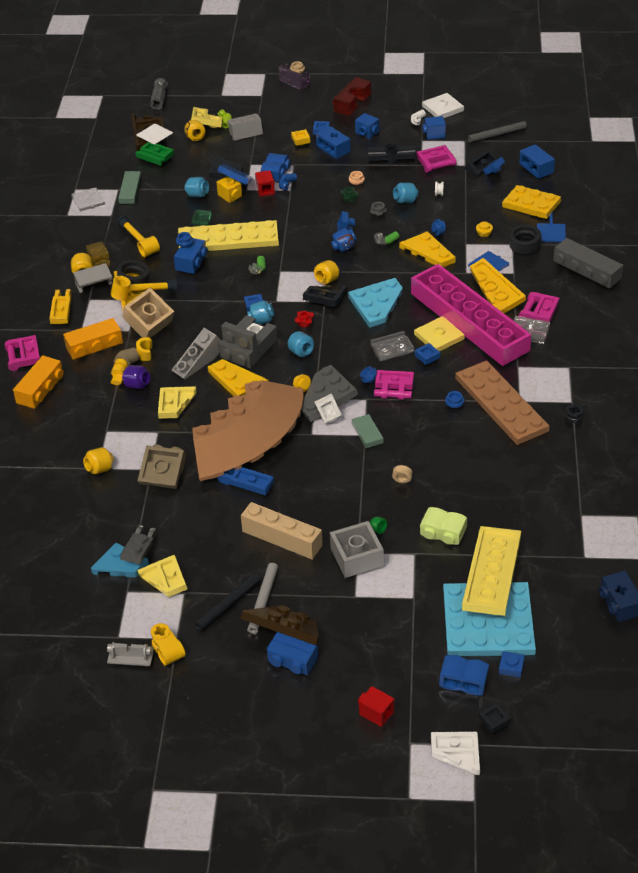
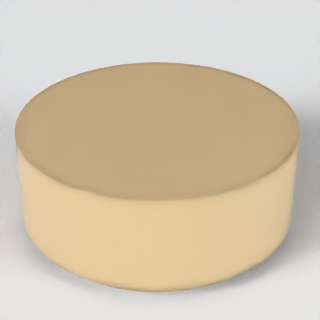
[392,465,413,483]

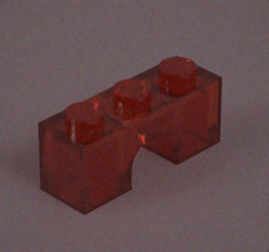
[333,77,371,116]

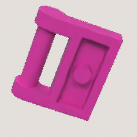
[417,145,457,173]
[518,292,559,324]
[5,335,40,371]

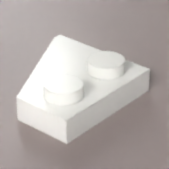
[431,732,480,775]

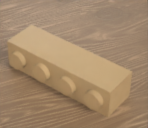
[241,502,323,560]

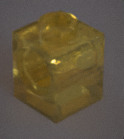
[86,241,110,267]

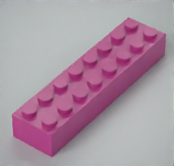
[411,264,531,366]

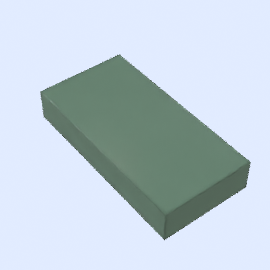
[352,414,383,448]

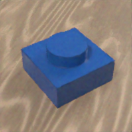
[313,121,330,135]
[483,157,505,175]
[244,294,263,312]
[415,343,440,365]
[499,651,525,678]

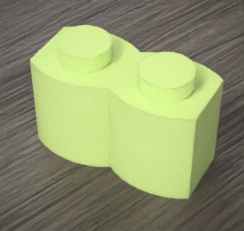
[420,507,467,545]

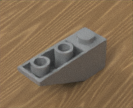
[172,328,221,379]

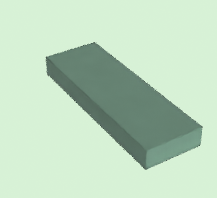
[118,171,141,204]

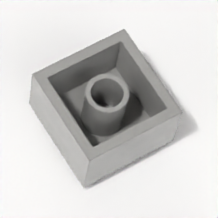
[330,521,384,578]

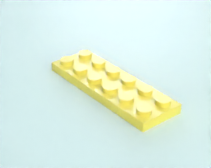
[178,220,279,251]
[462,526,521,616]

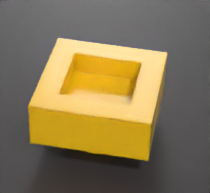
[291,130,311,146]

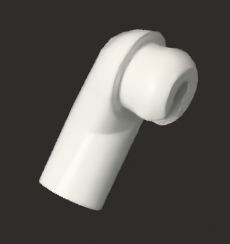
[411,110,426,126]

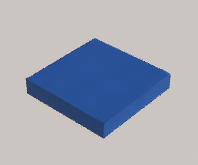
[217,164,253,185]

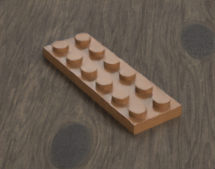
[455,360,549,445]

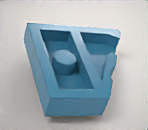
[91,543,149,578]

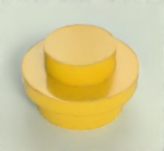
[476,222,493,237]
[293,374,311,393]

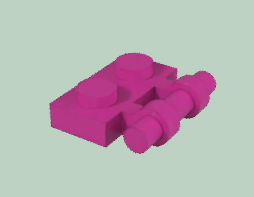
[374,370,414,400]

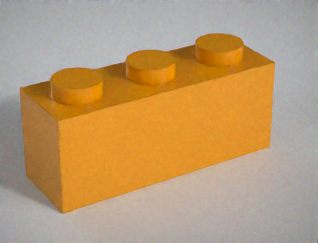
[63,318,123,360]
[13,355,64,409]

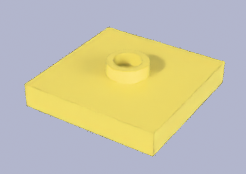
[414,316,465,352]

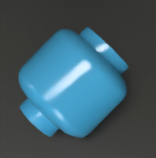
[185,177,209,198]
[393,183,418,204]
[247,300,275,325]
[288,331,314,357]

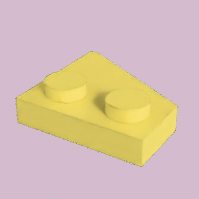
[137,555,188,597]

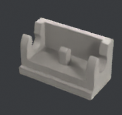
[227,114,263,141]
[74,263,112,293]

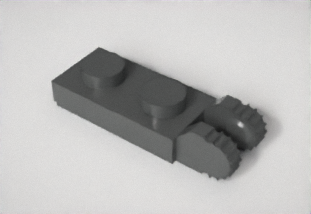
[120,525,156,564]

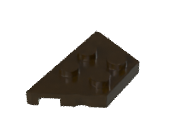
[131,114,166,151]
[241,605,319,645]

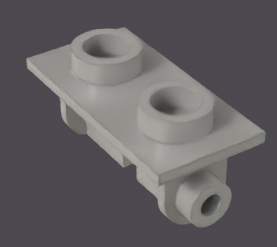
[107,642,154,666]

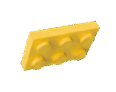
[502,185,561,219]

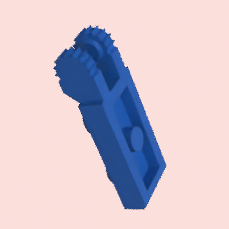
[217,467,274,495]

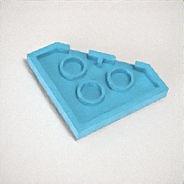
[348,278,403,328]

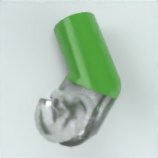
[374,231,399,244]
[249,256,266,275]

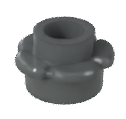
[370,202,386,216]

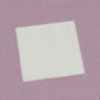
[136,124,173,144]

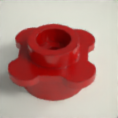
[295,311,314,327]

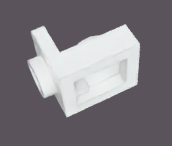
[315,394,341,423]

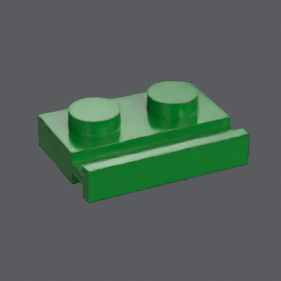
[136,142,174,166]

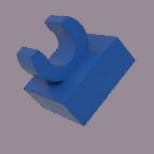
[337,211,355,231]

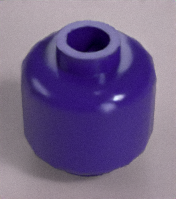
[122,365,150,389]

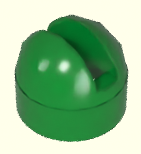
[370,517,387,534]

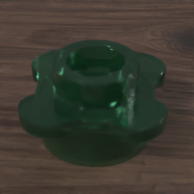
[340,187,359,202]

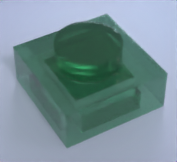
[192,210,212,226]

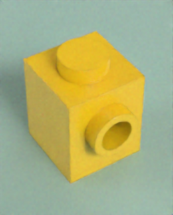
[217,176,242,203]

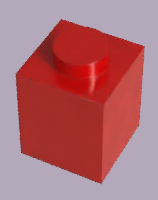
[255,170,275,197]
[358,686,394,727]

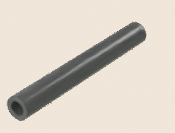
[468,121,527,143]

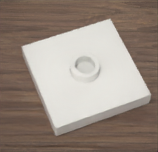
[422,93,464,118]

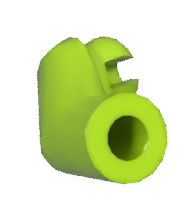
[218,110,232,128]

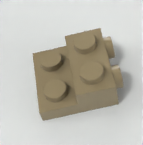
[138,444,187,489]

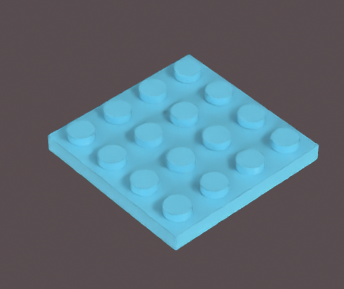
[443,582,536,656]

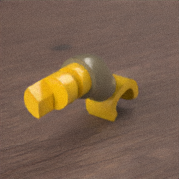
[111,337,152,385]

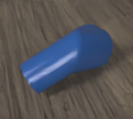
[278,173,297,191]

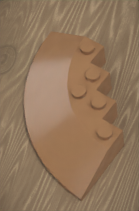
[193,380,304,481]

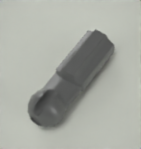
[150,78,168,110]

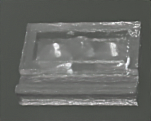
[513,316,550,344]
[370,331,414,361]

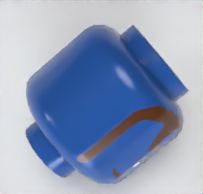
[331,228,357,253]

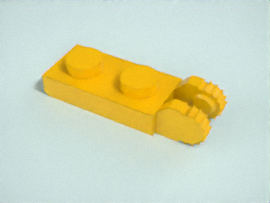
[50,289,71,324]

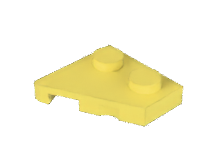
[158,387,197,419]

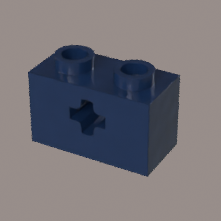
[599,571,638,622]

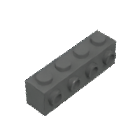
[553,238,623,289]

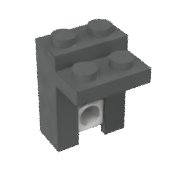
[219,315,277,369]

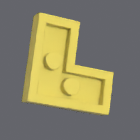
[191,107,222,128]

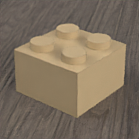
[122,288,174,338]

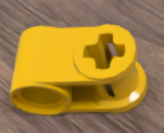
[151,623,186,666]

